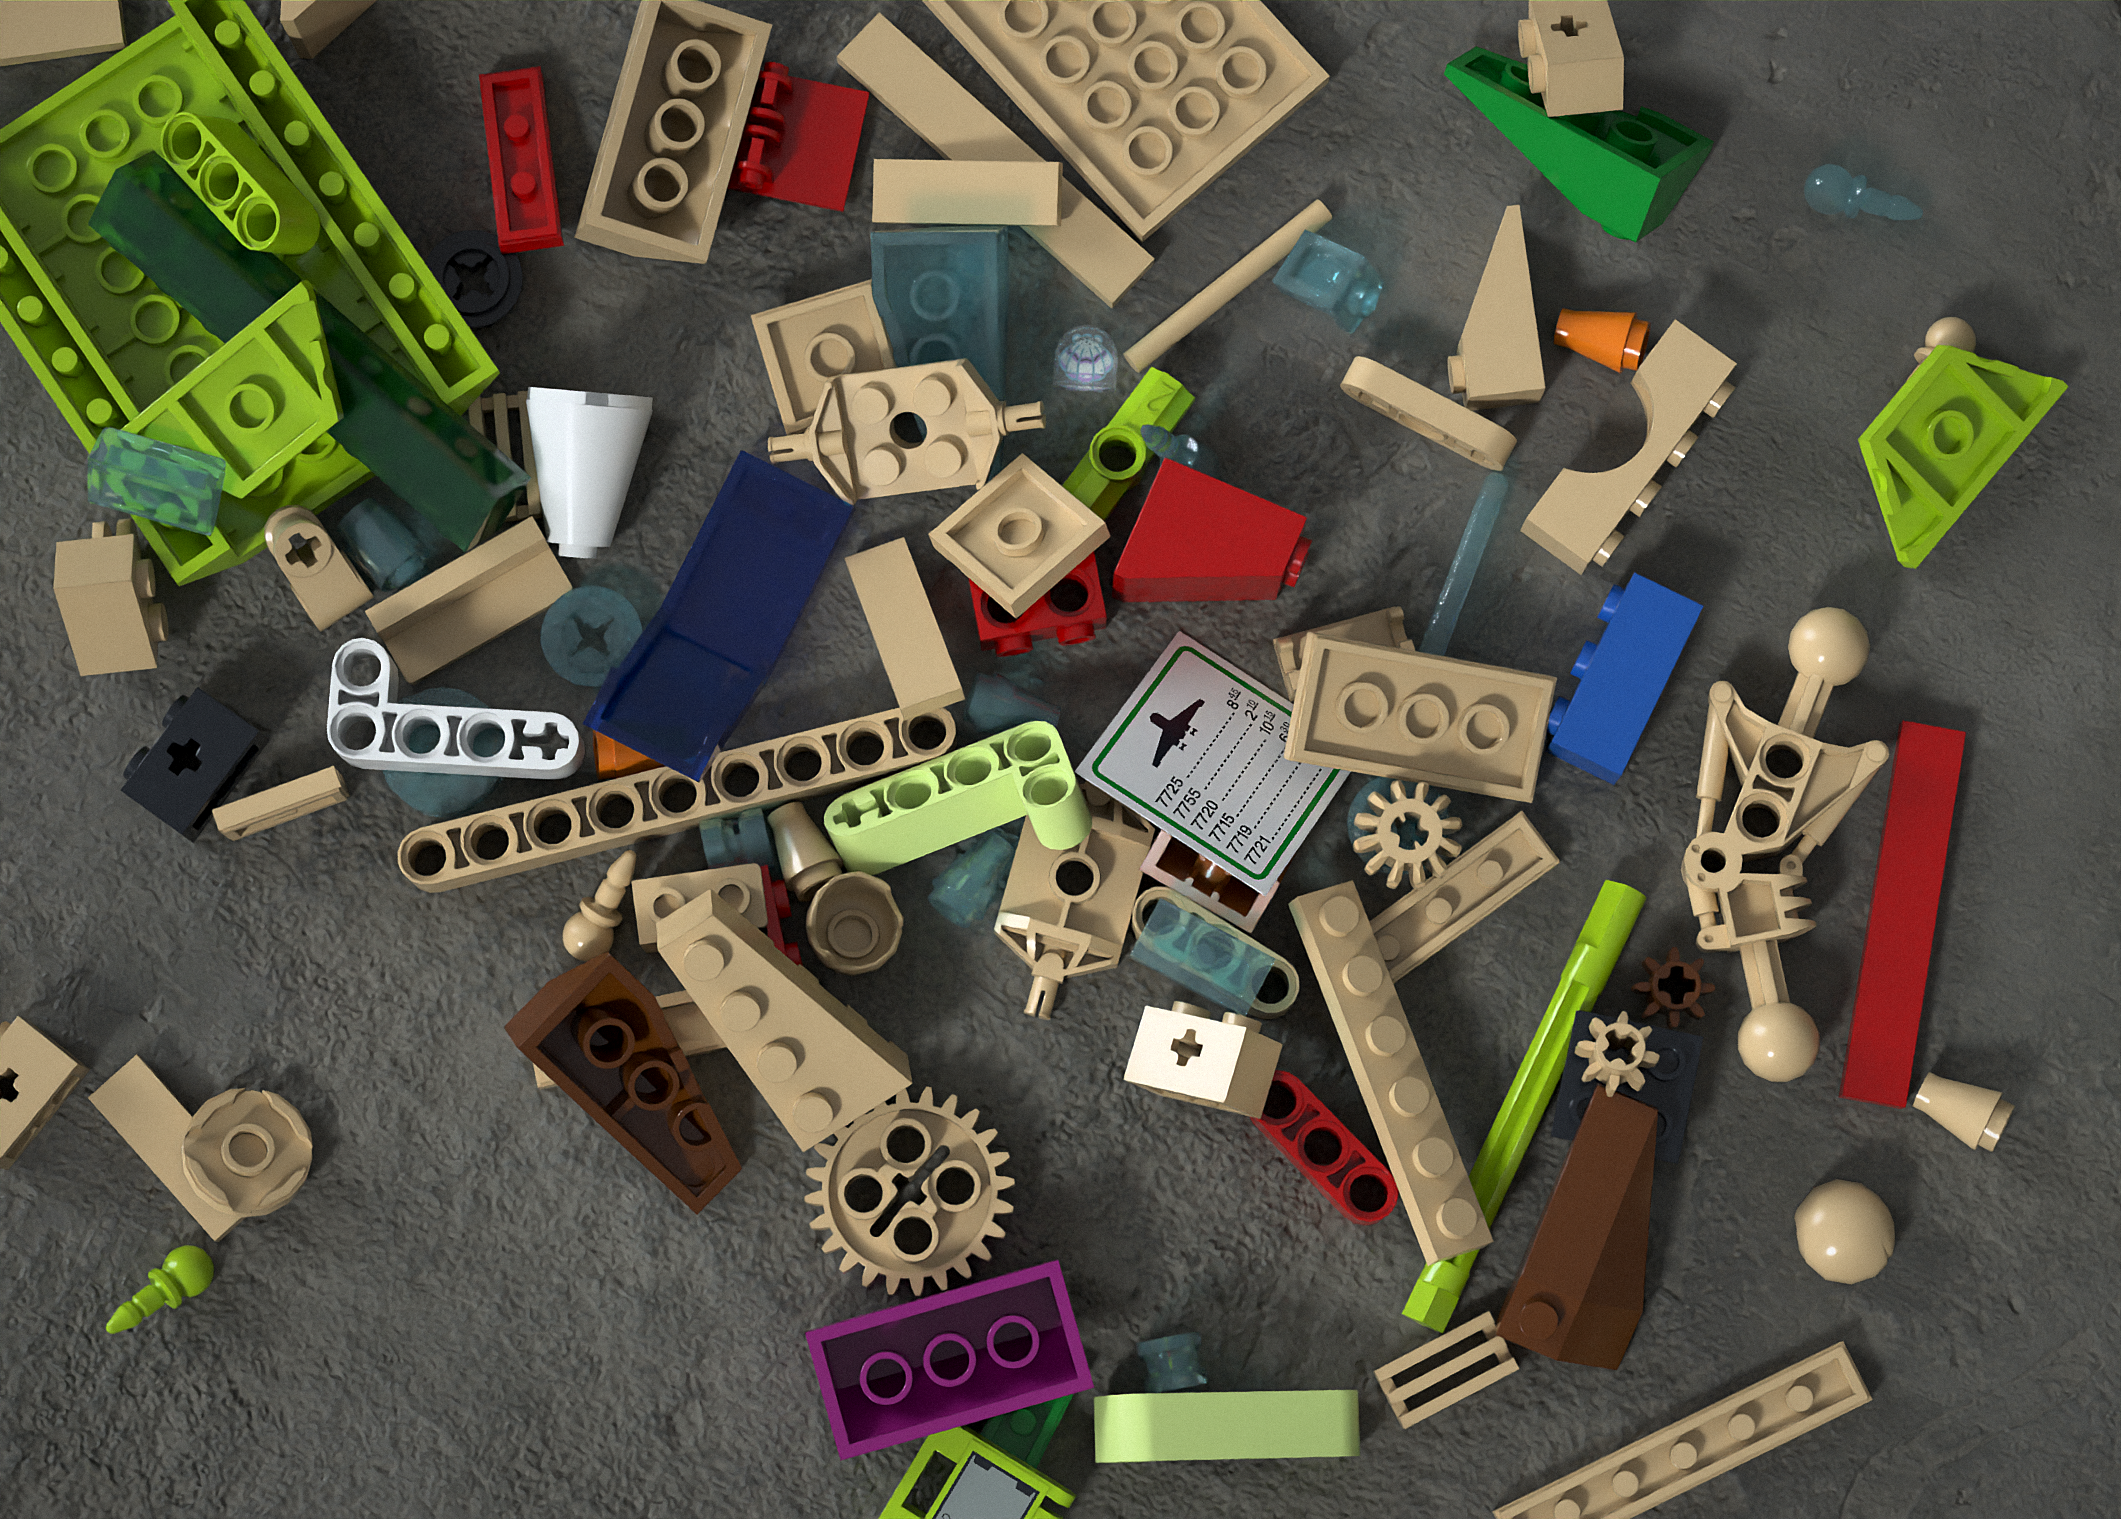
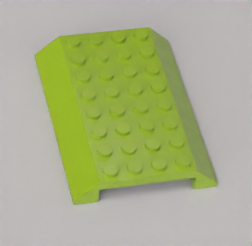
[0,0,500,586]

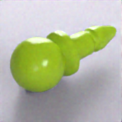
[106,1245,214,1334]

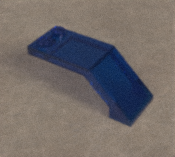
[583,450,856,783]

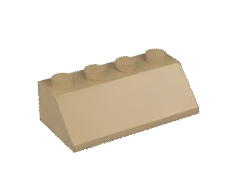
[574,0,772,264]

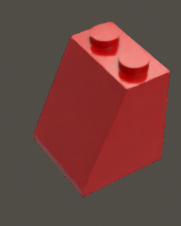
[1112,457,1313,602]

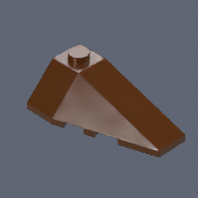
[504,951,742,1215]
[1496,1083,1658,1370]

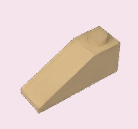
[1448,205,1545,411]

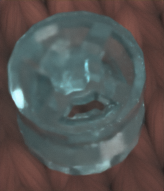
[1136,1332,1209,1394]

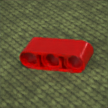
[1249,1070,1399,1226]

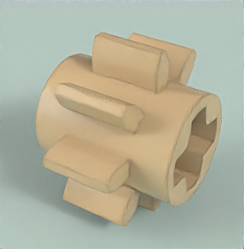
[1575,1011,1659,1097]

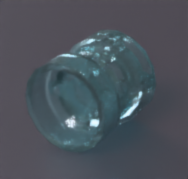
[699,806,776,870]

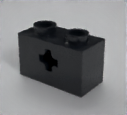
[120,687,269,843]

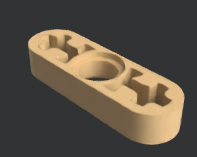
[1340,356,1517,471]

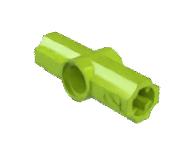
[1062,367,1196,522]

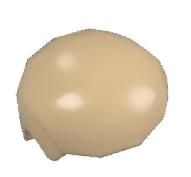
[806,871,904,976]
[1794,1179,1895,1285]

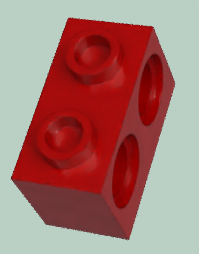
[968,551,1106,657]

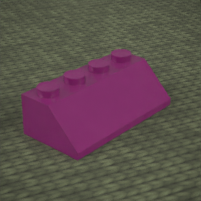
[805,1259,1094,1461]

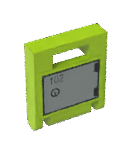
[878,1425,1076,1519]

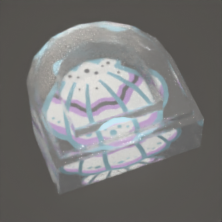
[1053,325,1118,393]

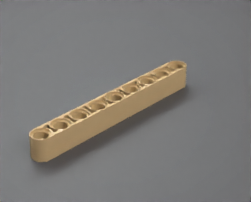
[398,707,957,893]

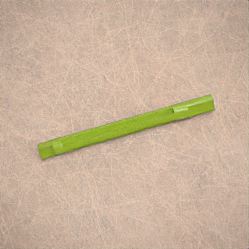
[1402,880,1647,1333]

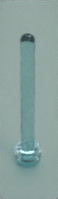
[1419,472,1509,656]

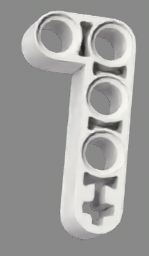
[327,638,585,780]

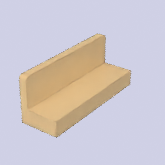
[365,516,574,685]

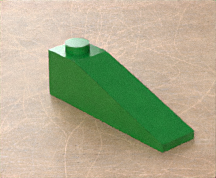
[1444,46,1714,243]

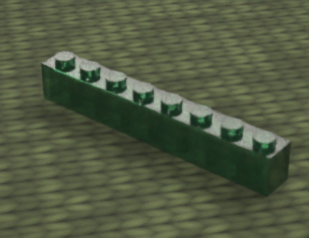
[88,150,531,552]

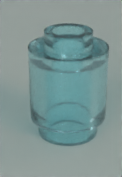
[336,498,430,592]

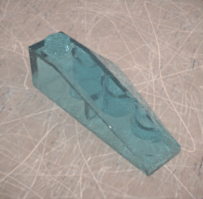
[871,226,1009,485]

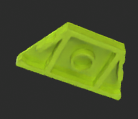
[115,279,344,499]
[1858,345,2068,569]

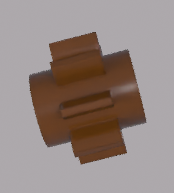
[1631,947,1715,1030]

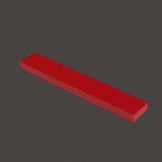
[1839,720,1966,1109]

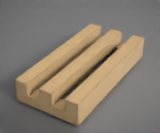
[468,391,543,524]
[212,766,350,841]
[1373,1311,1519,1430]

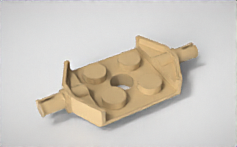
[768,358,1046,507]
[994,780,1155,1020]

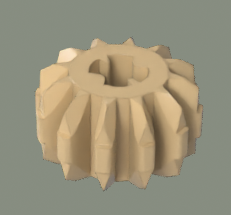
[1353,780,1462,890]

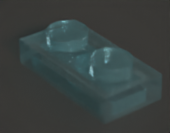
[1130,898,1275,1017]

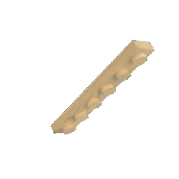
[1288,880,1494,1266]

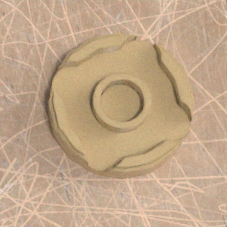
[181,1088,313,1217]

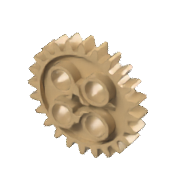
[805,1086,1015,1297]

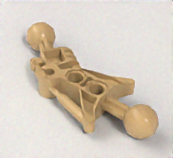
[1681,607,1889,1082]

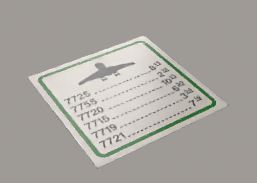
[1075,631,1351,896]

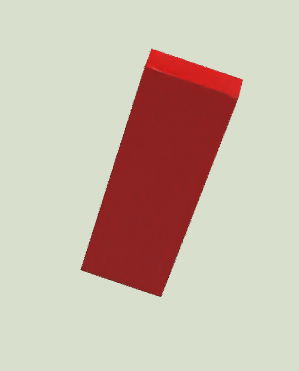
[479,66,564,254]

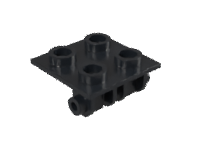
[1550,1010,1704,1164]

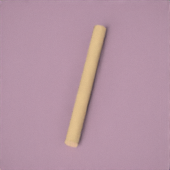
[1123,199,1333,373]

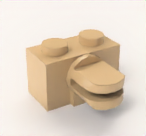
[53,518,168,676]

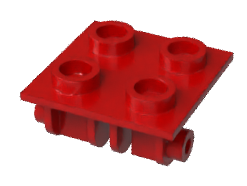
[727,62,870,212]

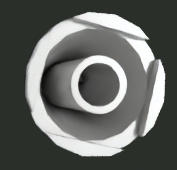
[526,387,653,559]

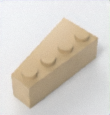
[656,889,913,1152]

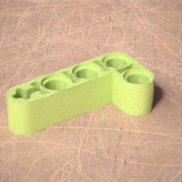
[824,721,1092,875]
[1094,1390,1360,1463]

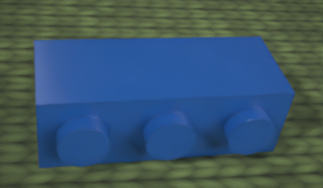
[1545,572,1703,785]

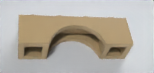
[1520,319,1737,575]

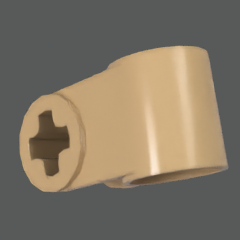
[264,505,374,632]

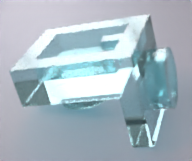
[1272,229,1383,334]

